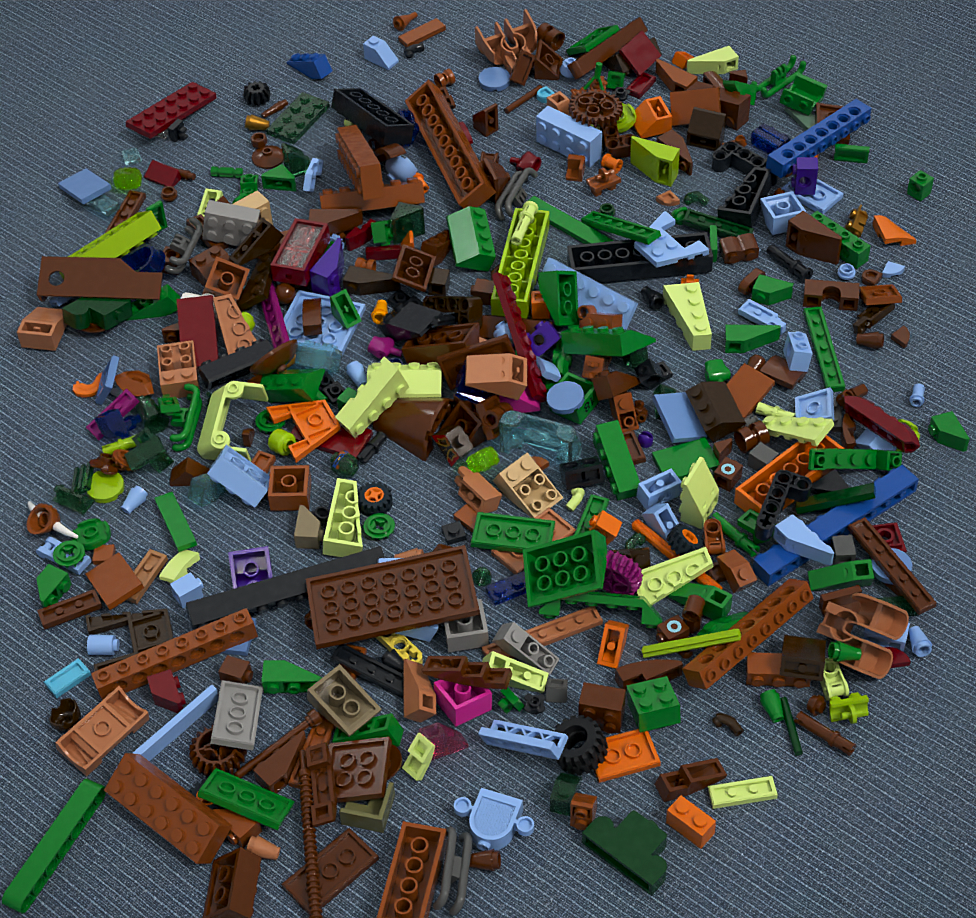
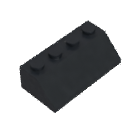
[198,339,274,391]

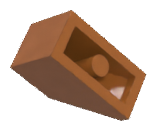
[716,549,758,593]

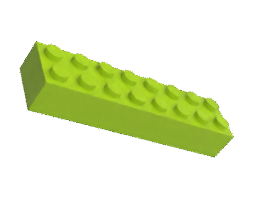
[491,208,550,319]

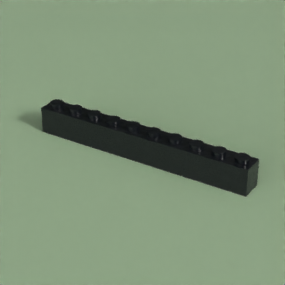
[186,546,385,630]

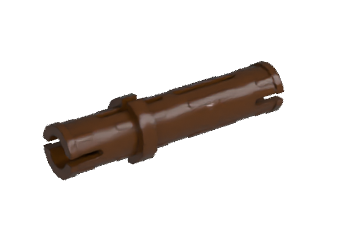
[794,711,856,756]

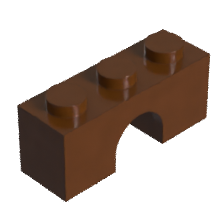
[803,279,860,311]

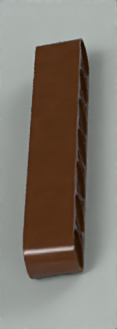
[567,17,648,80]

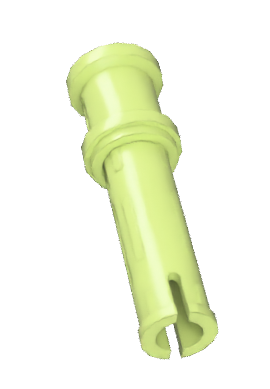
[510,201,538,245]

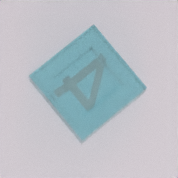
[121,147,142,166]

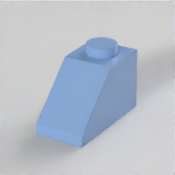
[363,36,399,70]
[641,503,679,542]

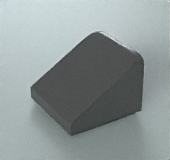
[546,678,568,703]

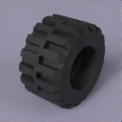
[552,715,608,775]

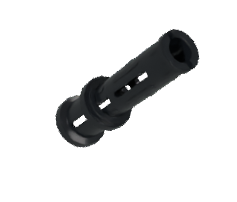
[766,244,813,283]

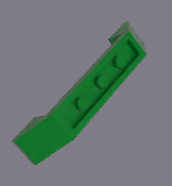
[808,448,902,471]
[539,591,663,628]

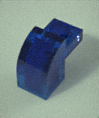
[94,409,142,439]

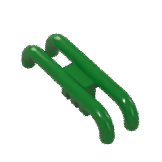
[751,55,806,98]
[169,383,202,452]

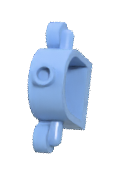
[454,788,534,851]

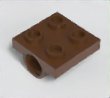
[476,394,514,441]

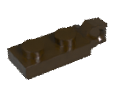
[852,303,895,334]

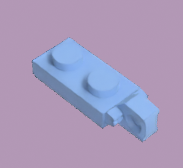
[738,299,786,335]

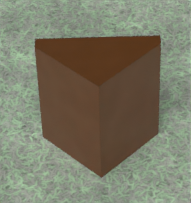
[534,39,563,80]
[440,400,485,447]

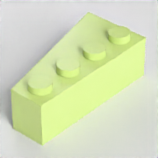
[663,282,712,351]
[335,357,409,438]

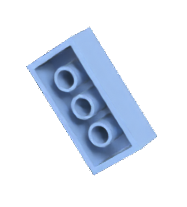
[536,106,602,168]

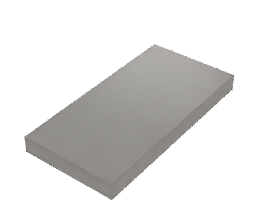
[210,680,263,750]

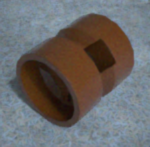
[537,23,565,51]
[734,420,770,453]

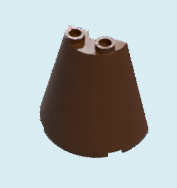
[373,398,457,462]

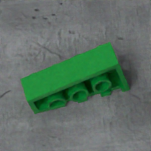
[593,420,640,501]

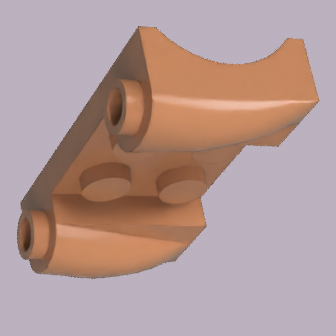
[55,686,149,777]

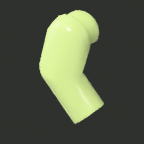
[565,488,585,512]

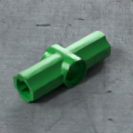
[552,338,573,381]

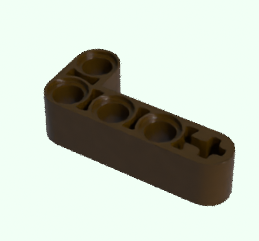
[423,296,483,329]

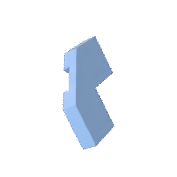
[303,158,324,192]

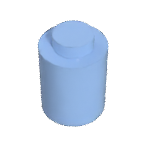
[87,635,120,655]

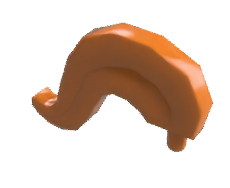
[72,372,102,398]

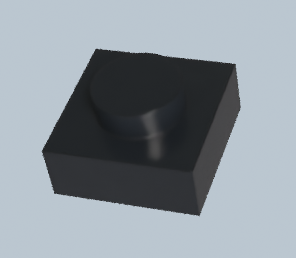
[441,521,466,545]

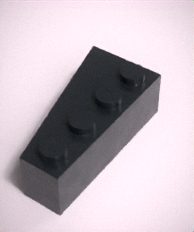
[717,167,772,228]

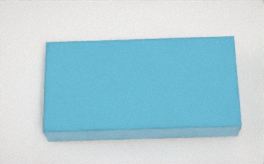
[44,658,91,698]

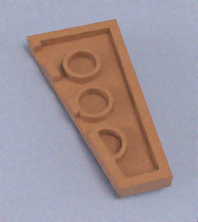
[213,294,256,355]

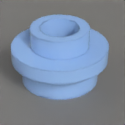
[837,263,856,280]

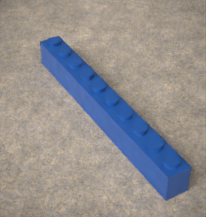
[753,465,919,587]

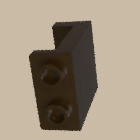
[780,635,826,681]

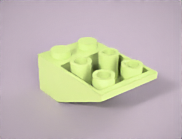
[679,457,719,529]

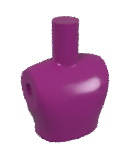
[368,336,403,359]

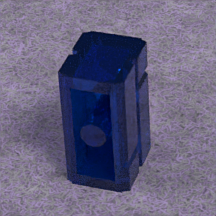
[751,123,790,154]

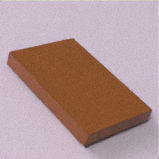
[670,87,721,126]
[727,363,775,418]
[85,552,144,610]

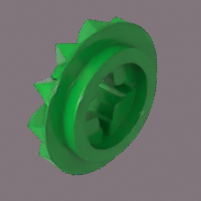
[256,410,285,434]
[364,513,395,541]
[53,540,86,569]

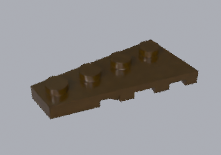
[237,250,277,311]

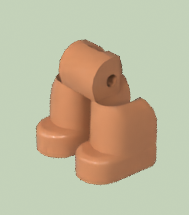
[475,9,537,75]
[816,593,909,679]

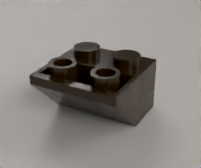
[686,107,726,151]

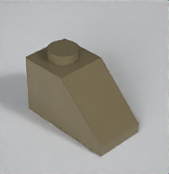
[294,505,325,549]

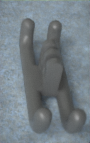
[495,167,538,221]
[165,217,203,274]
[433,826,472,916]

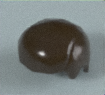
[49,698,81,732]

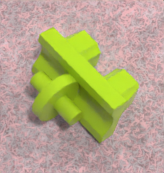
[829,692,869,724]

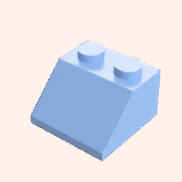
[760,191,806,235]

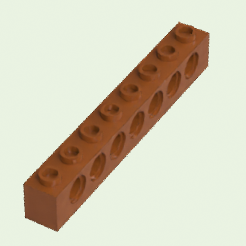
[682,578,814,690]
[91,608,258,700]

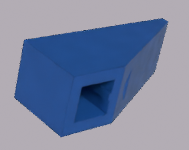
[286,53,333,79]

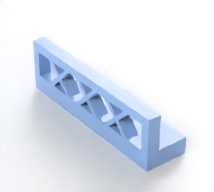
[478,719,569,760]

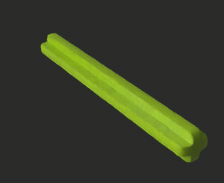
[641,629,741,658]

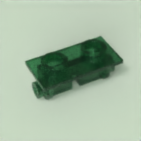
[52,484,95,515]

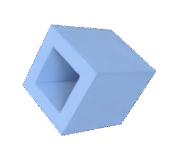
[170,572,204,609]

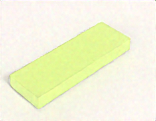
[708,776,778,809]

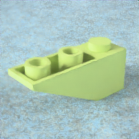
[686,46,739,74]

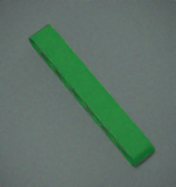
[2,779,106,914]

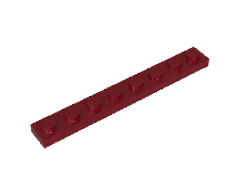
[492,272,547,403]

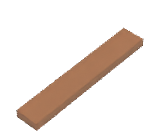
[482,606,603,658]

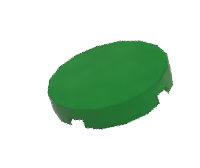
[71,518,111,550]

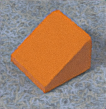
[672,51,694,69]
[401,230,414,248]

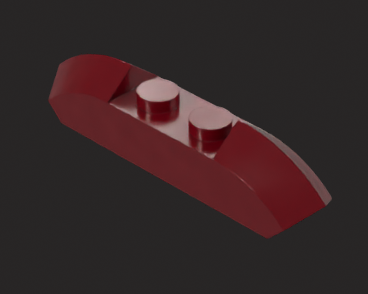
[844,396,920,453]

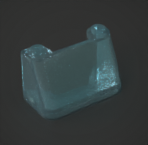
[499,410,582,463]

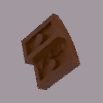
[759,355,809,390]

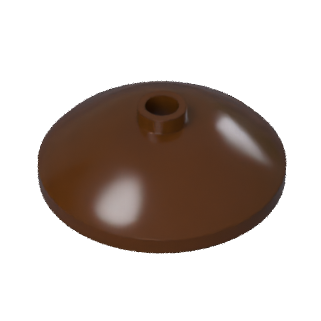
[249,339,298,375]

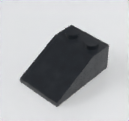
[378,302,443,342]

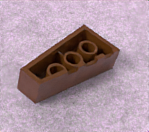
[685,81,751,131]

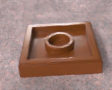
[859,284,902,305]

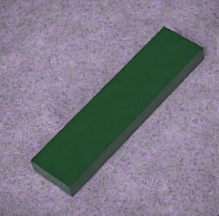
[682,208,754,237]
[796,483,876,514]

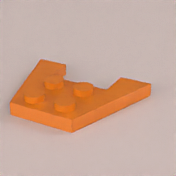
[266,400,341,463]

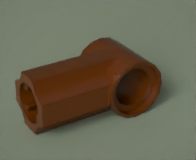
[682,594,705,634]

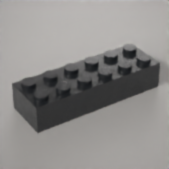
[331,88,414,146]

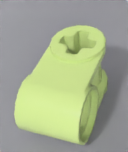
[820,658,849,701]

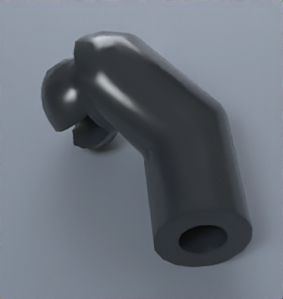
[404,43,424,58]

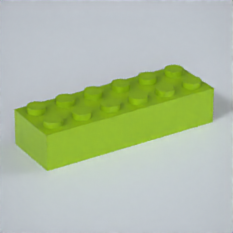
[59,211,162,280]

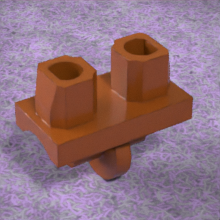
[586,168,621,197]

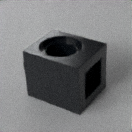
[634,359,666,390]

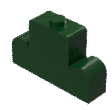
[62,297,133,330]
[582,810,667,896]

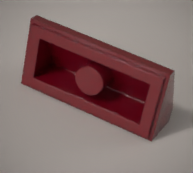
[144,160,181,187]
[366,244,401,261]

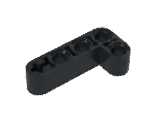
[712,141,778,186]
[754,470,812,541]

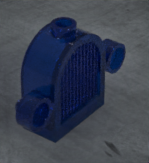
[122,243,166,273]

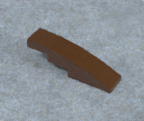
[422,656,512,689]

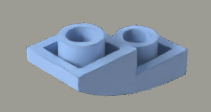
[536,356,561,382]

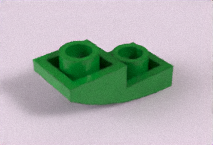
[239,174,259,195]

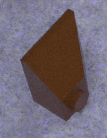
[483,158,510,204]

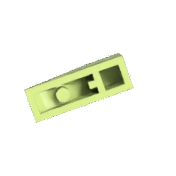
[482,651,549,693]

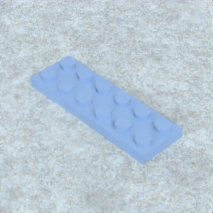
[534,257,638,330]

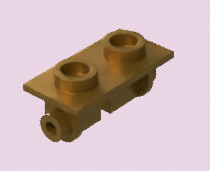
[844,204,868,238]

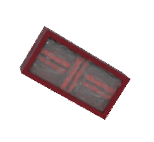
[270,218,330,286]

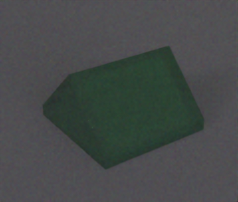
[391,202,425,245]

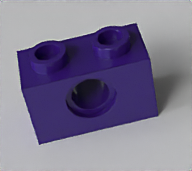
[791,157,818,195]
[527,321,562,357]

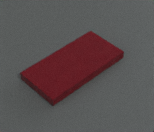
[176,295,219,368]
[291,423,373,461]

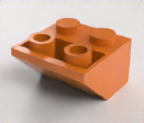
[633,96,672,139]

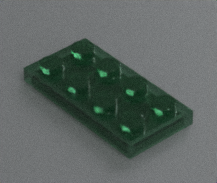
[266,92,330,145]

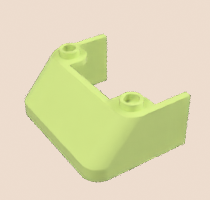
[197,381,268,462]

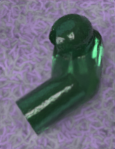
[683,191,710,206]
[625,533,646,549]

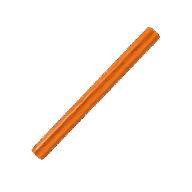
[632,519,723,589]

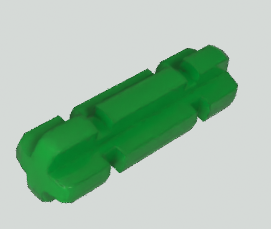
[210,166,243,178]

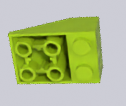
[630,136,680,187]

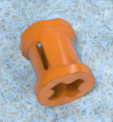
[601,153,623,174]

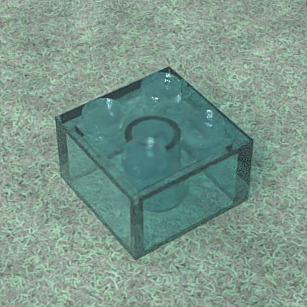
[295,340,343,373]

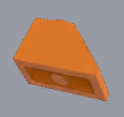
[597,620,629,668]

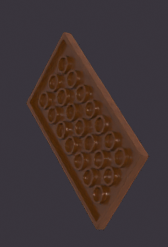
[306,545,480,649]

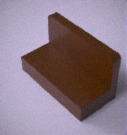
[819,585,862,617]

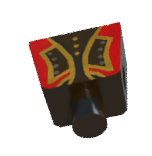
[432,425,474,466]

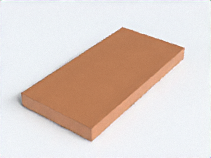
[491,507,576,578]

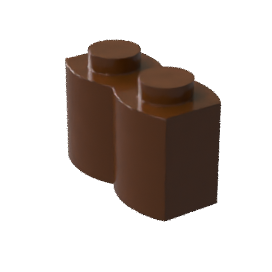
[719,233,759,264]

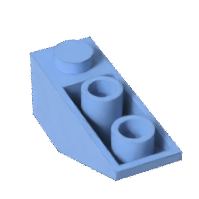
[773,514,834,566]

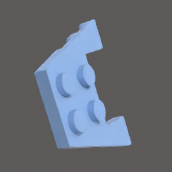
[634,211,709,268]

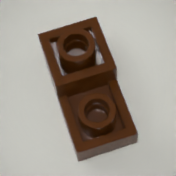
[840,413,856,449]

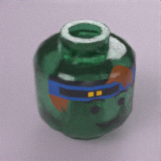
[330,450,359,479]

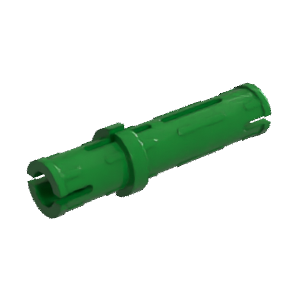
[710,512,760,557]

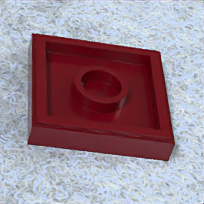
[619,30,662,76]

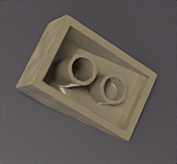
[307,664,382,737]

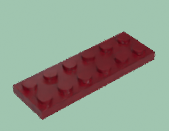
[126,82,216,139]

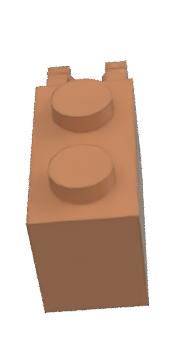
[454,466,502,513]

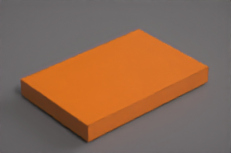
[593,729,661,783]

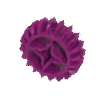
[603,550,643,595]

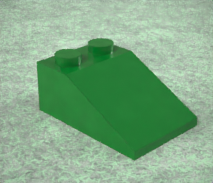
[538,271,579,326]

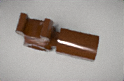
[836,383,868,420]

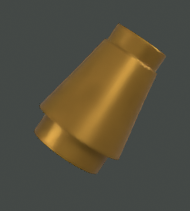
[245,114,270,130]

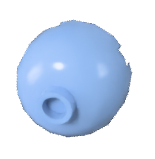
[385,155,418,182]

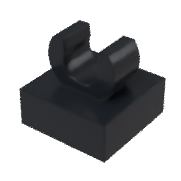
[168,119,188,143]

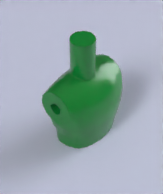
[704,359,731,382]

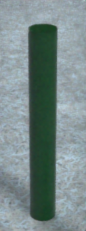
[780,697,803,756]

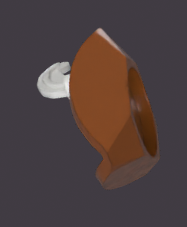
[110,370,154,397]

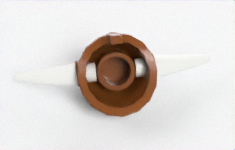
[26,501,79,539]

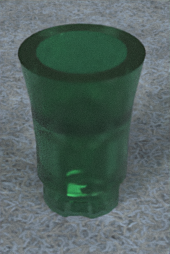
[135,395,169,435]

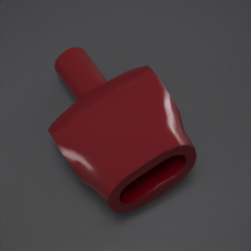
[510,151,542,172]

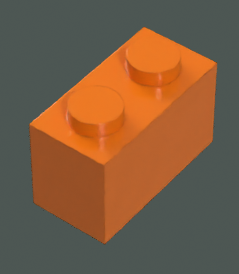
[666,795,716,849]

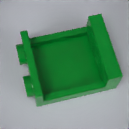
[779,73,828,116]

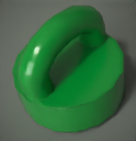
[672,207,687,225]

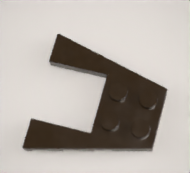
[85,608,174,671]

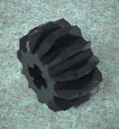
[243,81,271,107]

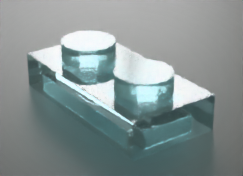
[86,194,120,217]

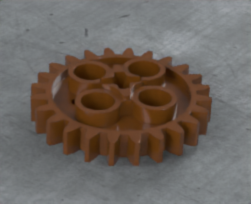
[568,89,623,127]

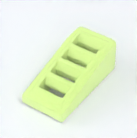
[197,188,223,216]

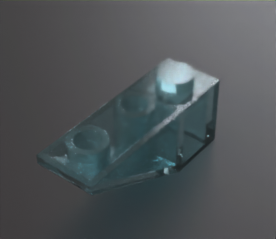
[187,473,227,507]

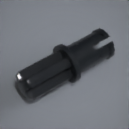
[358,431,387,464]

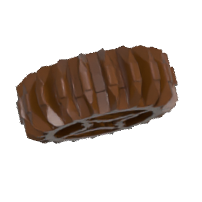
[189,723,247,778]

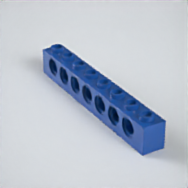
[766,99,872,178]

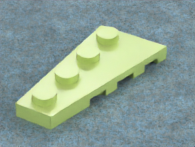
[762,416,834,447]
[637,547,714,605]

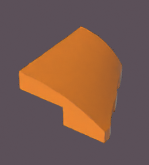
[872,215,916,246]

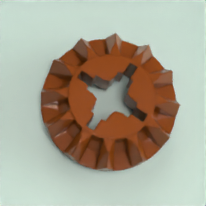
[112,449,141,472]

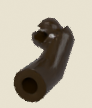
[712,712,744,737]

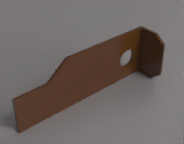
[37,256,163,302]

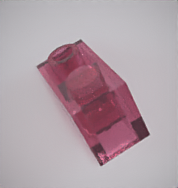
[418,722,469,761]

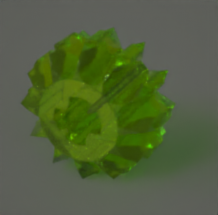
[113,167,142,190]
[466,446,500,473]

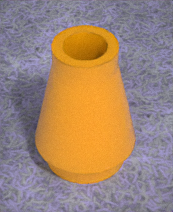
[371,300,388,324]

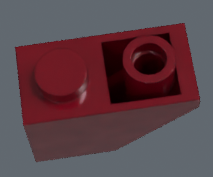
[147,669,186,714]

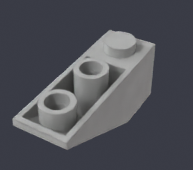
[492,622,559,676]

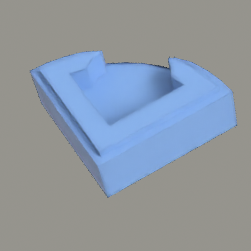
[882,261,905,278]

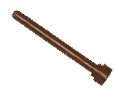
[234,708,323,778]

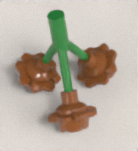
[570,62,608,99]

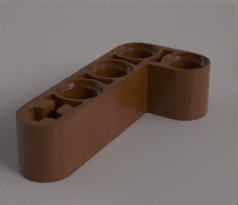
[602,120,636,159]

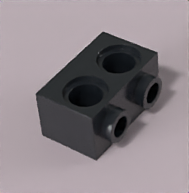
[559,456,604,490]

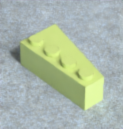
[323,478,363,557]

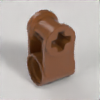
[702,518,726,555]

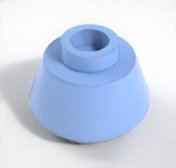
[560,57,576,79]

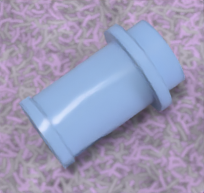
[909,383,925,407]

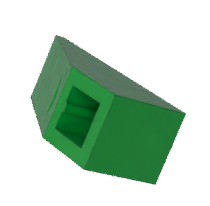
[126,284,180,321]
[724,324,781,353]
[807,559,874,591]
[667,583,733,620]
[261,660,323,694]

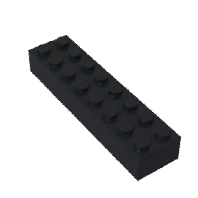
[567,232,713,283]

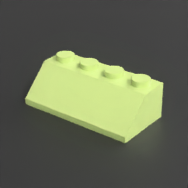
[367,362,443,398]

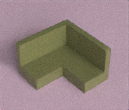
[339,782,395,833]

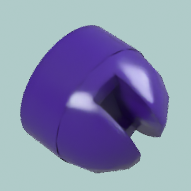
[638,431,653,448]

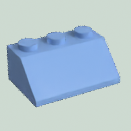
[207,444,270,508]

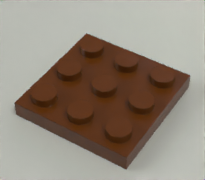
[329,736,392,803]

